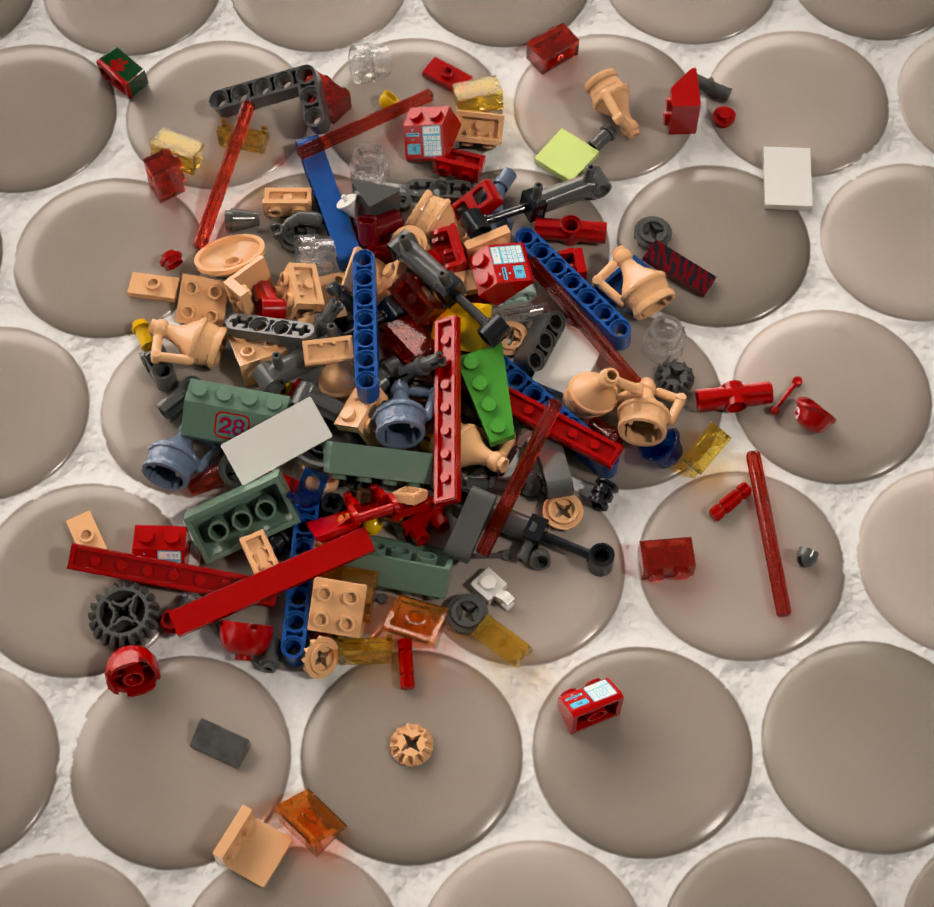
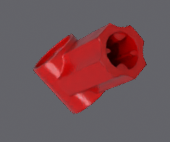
[252,280,287,319]

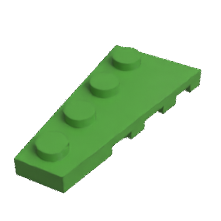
[461,342,515,447]

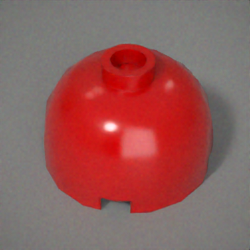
[220,620,274,661]
[105,645,161,697]

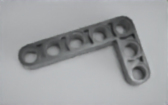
[209,64,330,135]

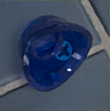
[639,428,683,469]

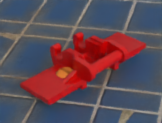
[306,483,434,543]

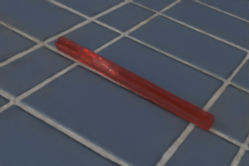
[296,88,434,160]
[193,100,255,250]
[529,257,641,383]
[476,398,562,558]
[746,450,792,618]

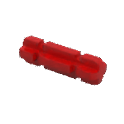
[709,482,752,521]
[397,638,415,690]

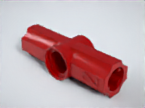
[534,215,607,246]
[695,380,774,413]

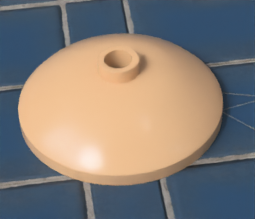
[194,234,266,278]

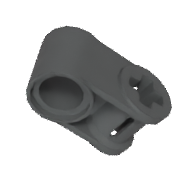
[139,344,178,392]

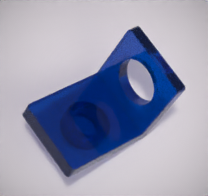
[286,467,329,508]

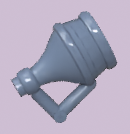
[372,379,434,449]
[142,423,224,491]

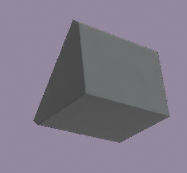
[352,179,401,216]

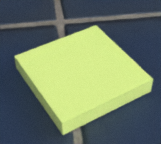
[534,128,599,181]

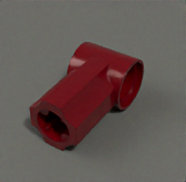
[357,209,404,246]

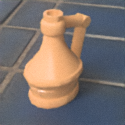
[584,68,640,140]
[404,190,470,251]
[592,245,675,320]
[148,317,229,369]
[562,368,644,420]
[616,377,687,447]
[429,423,516,473]

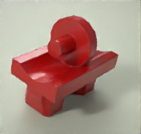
[401,505,450,547]

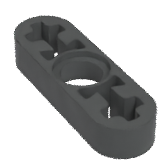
[406,179,474,205]

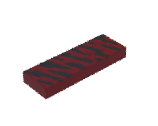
[642,239,716,298]

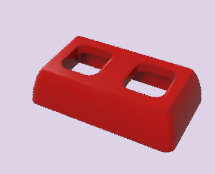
[451,179,504,227]

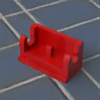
[431,223,468,273]

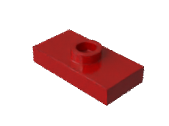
[422,57,473,96]

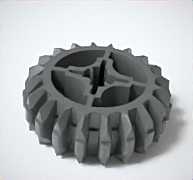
[88,581,161,651]

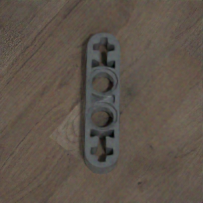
[226,313,317,347]

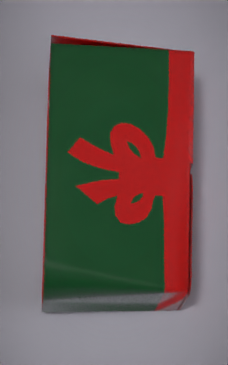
[96,46,149,99]

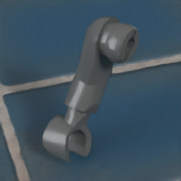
[271,211,324,240]

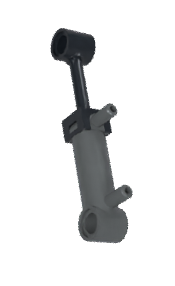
[460,164,612,239]
[386,229,512,349]
[252,294,411,394]
[450,486,615,577]

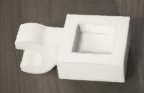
[470,567,515,612]

